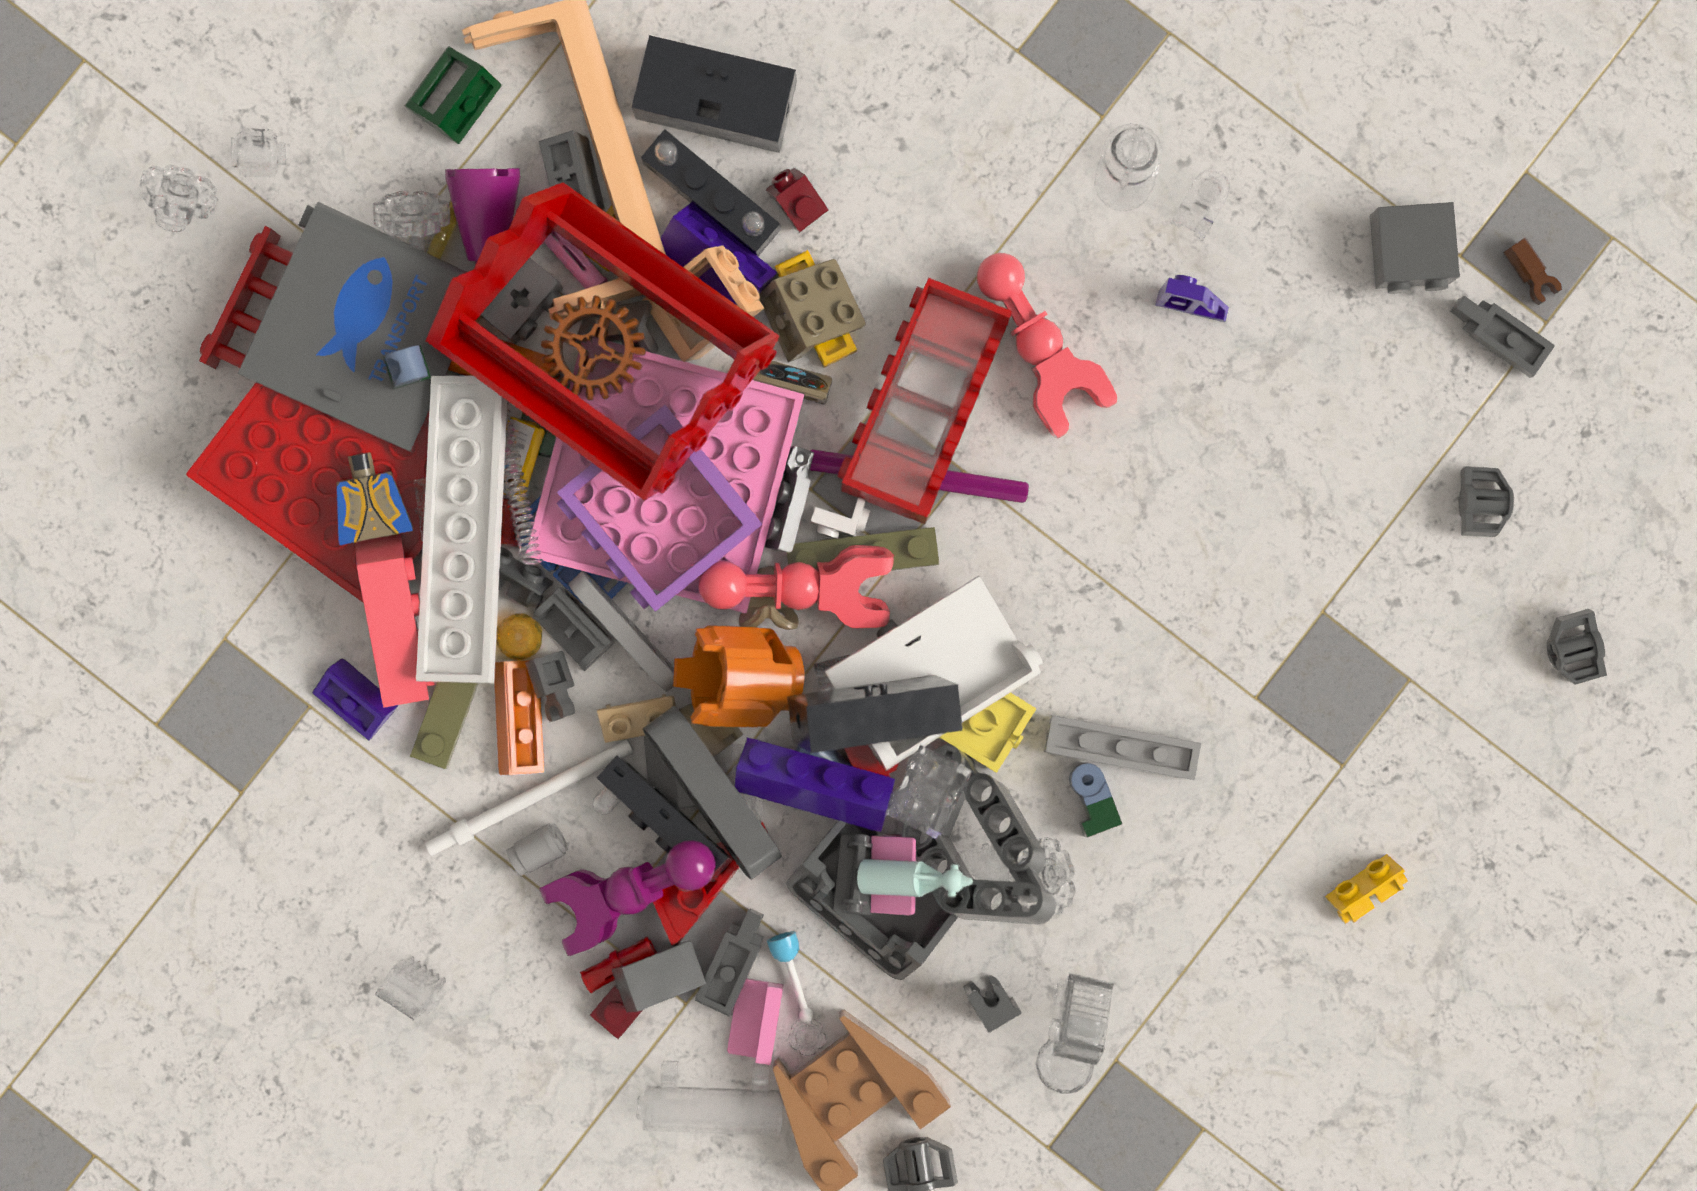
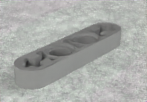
[568,571,674,692]

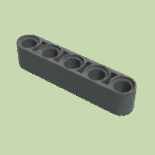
[642,706,782,880]

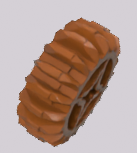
[541,295,646,401]

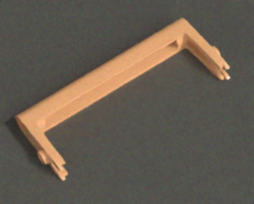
[462,0,666,320]

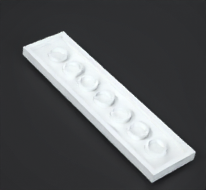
[416,376,507,683]

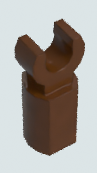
[1503,237,1562,305]

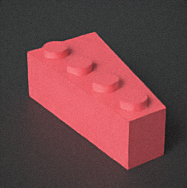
[355,534,435,708]

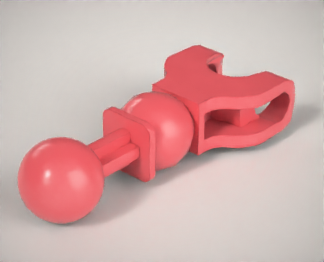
[977,253,1117,439]
[698,545,894,628]

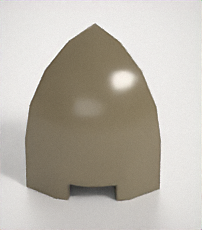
[679,704,744,757]

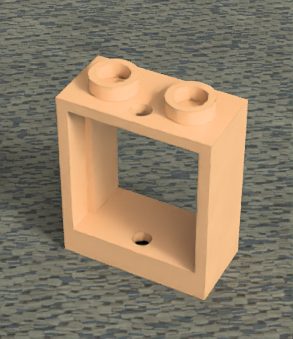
[642,246,764,362]

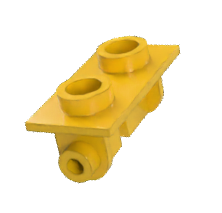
[1325,854,1408,924]

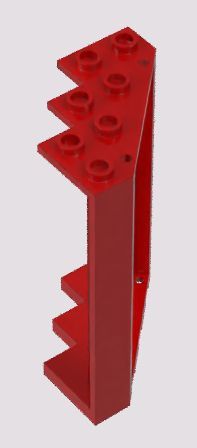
[425,182,780,501]

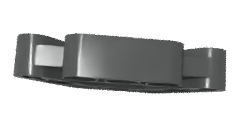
[902,744,1056,925]

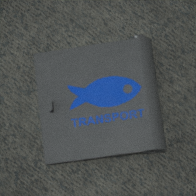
[238,201,466,452]

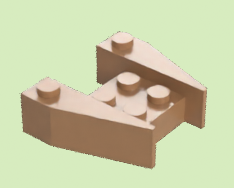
[773,1010,951,1191]

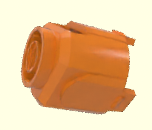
[673,625,804,727]

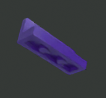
[661,202,777,305]

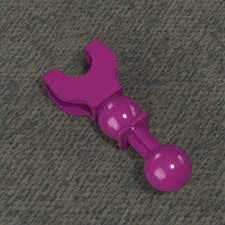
[539,840,715,956]

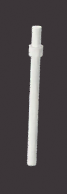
[425,739,634,856]

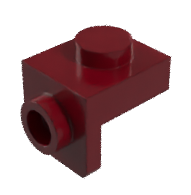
[766,168,829,233]

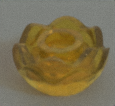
[496,613,543,661]

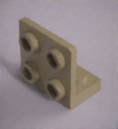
[759,259,866,363]

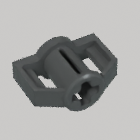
[1458,466,1514,537]
[1546,609,1607,685]
[883,1137,958,1191]

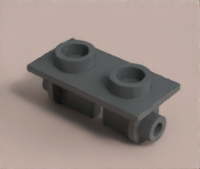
[499,547,554,609]
[833,834,873,915]

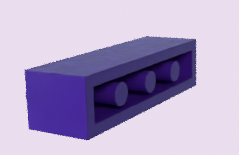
[734,737,895,832]

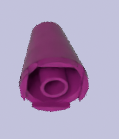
[445,168,521,266]

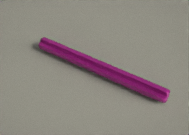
[810,449,1029,503]

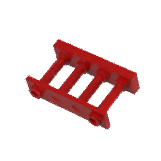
[199,226,293,369]

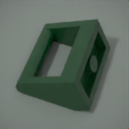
[404,46,502,145]

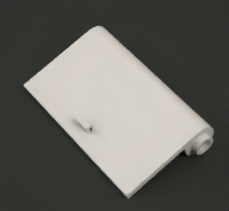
[824,576,1043,771]

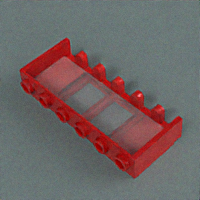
[837,277,1012,524]

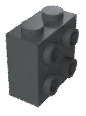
[1370,202,1460,294]

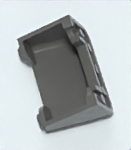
[786,820,965,980]

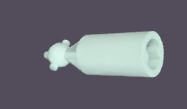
[857,859,973,897]

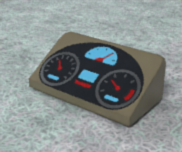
[753,361,832,404]

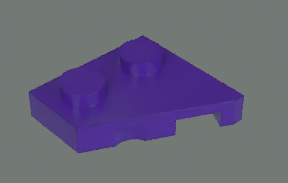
[1155,275,1229,322]

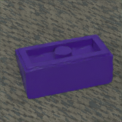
[312,659,398,741]

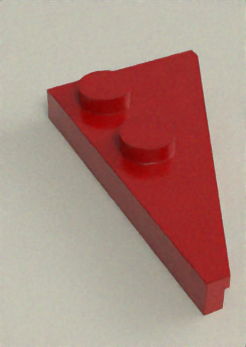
[653,822,768,946]

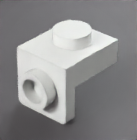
[811,497,871,539]

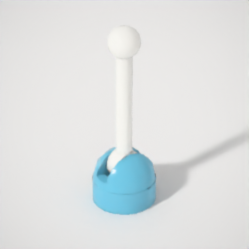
[767,931,814,1023]

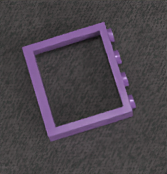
[557,405,762,612]

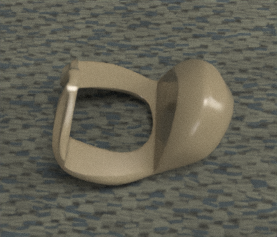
[739,566,799,630]

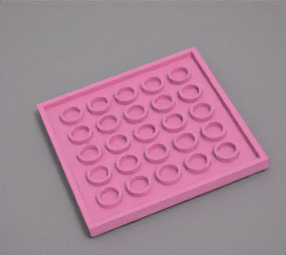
[525,334,804,613]

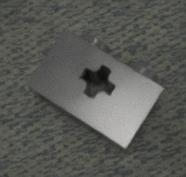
[480,258,563,345]

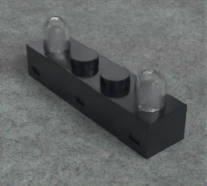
[641,129,781,257]
[592,755,734,892]

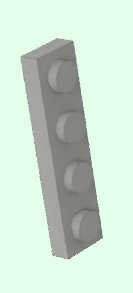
[1044,715,1201,780]

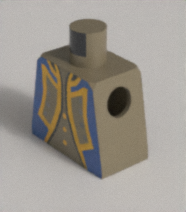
[337,452,413,545]

